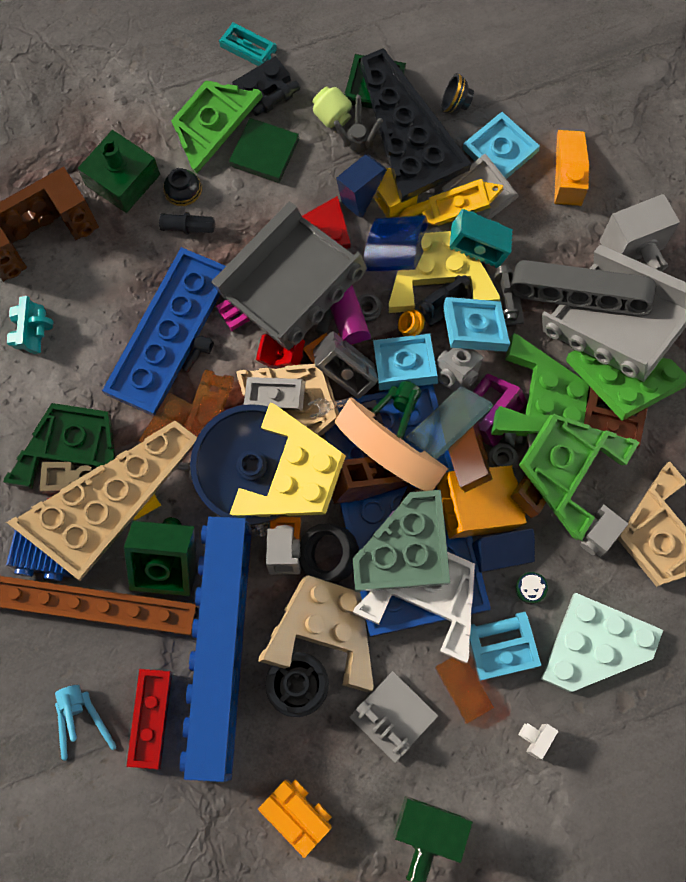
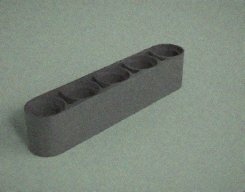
[510,260,657,315]

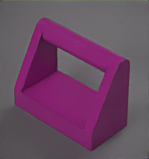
[468,373,527,447]

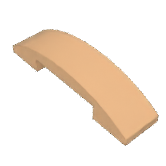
[335,397,448,491]

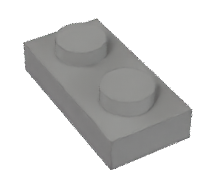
[244,377,306,411]

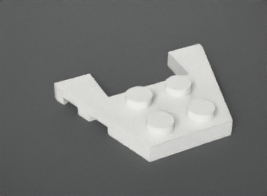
[353,552,475,664]

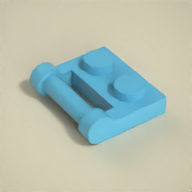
[469,612,541,681]

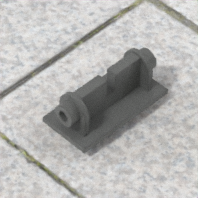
[488,265,524,326]

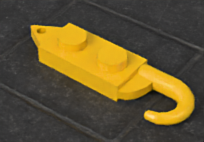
[397,179,504,237]

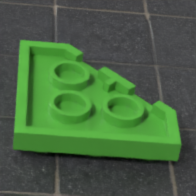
[566,350,686,421]

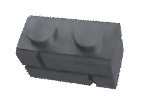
[313,331,378,399]

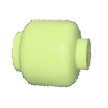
[312,86,352,128]

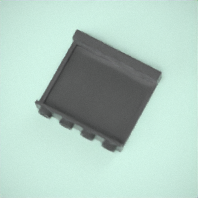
[211,201,367,351]

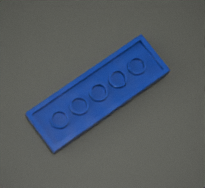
[102,247,226,417]

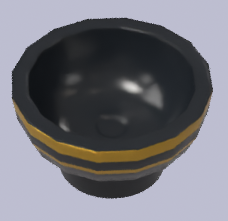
[441,73,474,113]
[163,168,202,206]

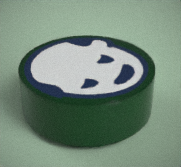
[516,572,548,604]

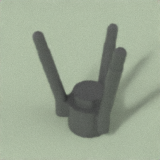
[334,95,383,152]

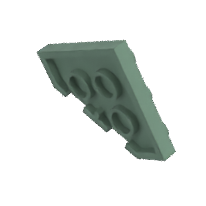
[353,490,450,592]

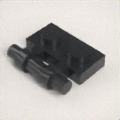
[232,56,300,116]

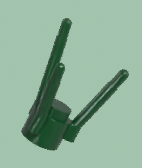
[371,381,422,440]

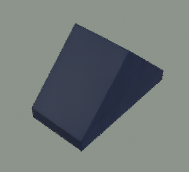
[336,154,387,218]

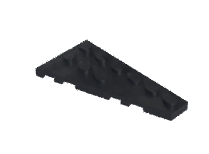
[360,48,472,203]

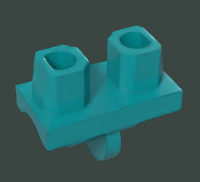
[7,296,54,354]

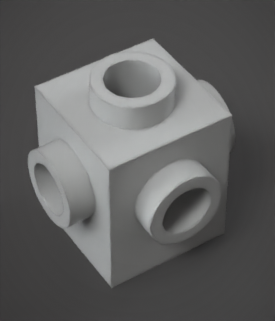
[436,348,484,394]

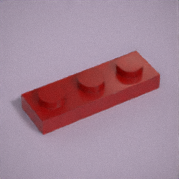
[126,669,172,769]

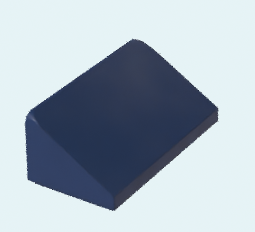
[472,528,535,573]

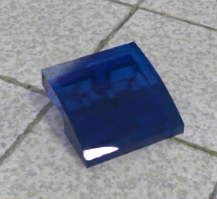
[363,215,429,272]

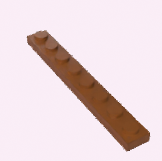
[0,576,198,636]

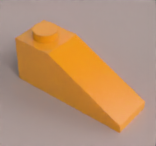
[554,130,589,206]

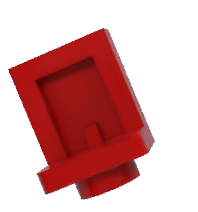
[256,334,305,369]

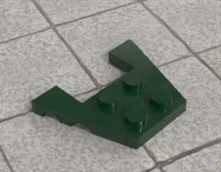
[3,403,115,489]

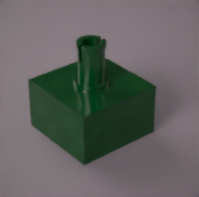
[77,129,160,214]
[124,517,197,596]
[393,796,473,882]

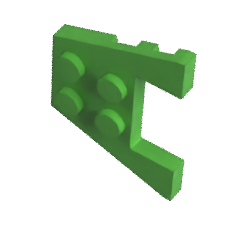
[491,333,589,436]
[519,414,640,540]

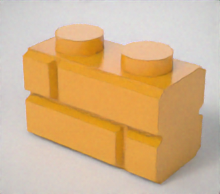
[258,779,332,858]

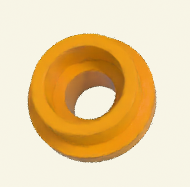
[398,310,424,336]

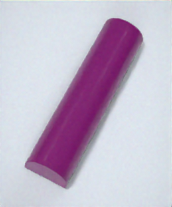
[330,240,371,345]

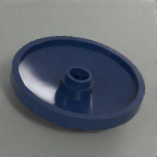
[190,404,288,525]

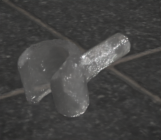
[308,398,349,419]

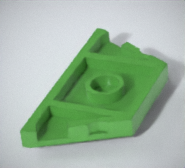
[171,80,263,174]

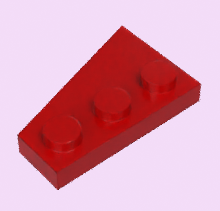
[302,196,351,249]

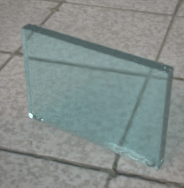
[406,386,493,459]

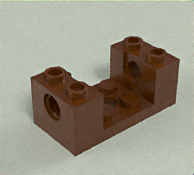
[0,166,99,282]

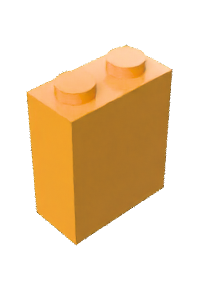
[437,465,527,539]

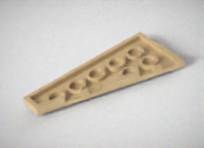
[6,421,197,581]

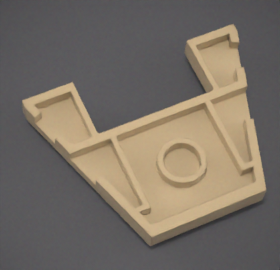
[236,364,339,437]
[617,462,686,587]
[259,575,374,692]

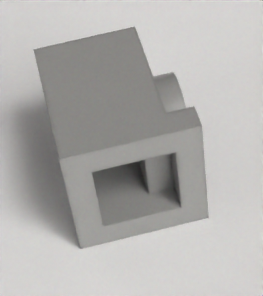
[580,505,629,557]
[266,525,301,575]

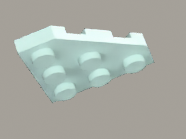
[541,593,663,692]

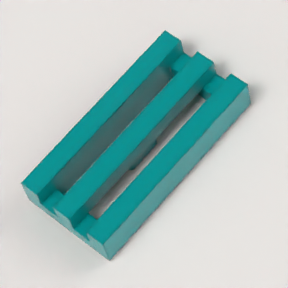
[219,22,277,66]

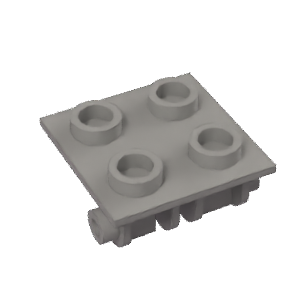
[350,671,438,763]

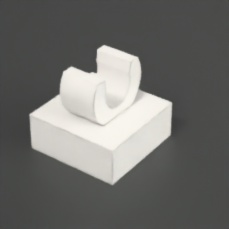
[518,723,558,759]

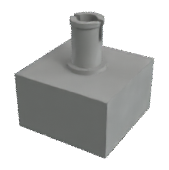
[600,194,680,271]

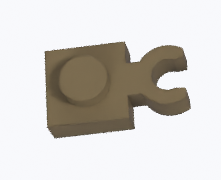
[39,462,94,494]

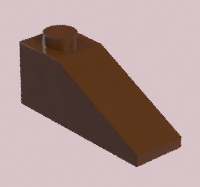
[332,457,411,504]

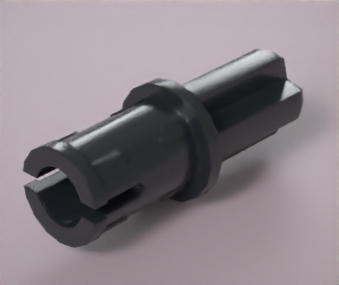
[159,212,216,235]

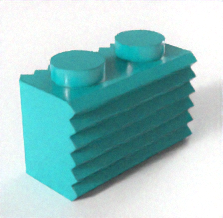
[450,209,513,268]

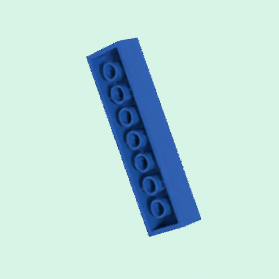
[180,516,252,782]

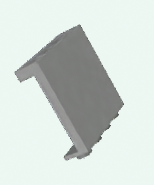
[542,245,686,382]

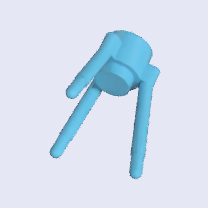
[55,685,117,761]

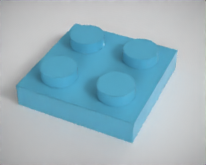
[462,112,540,179]
[443,297,510,352]
[373,333,438,390]

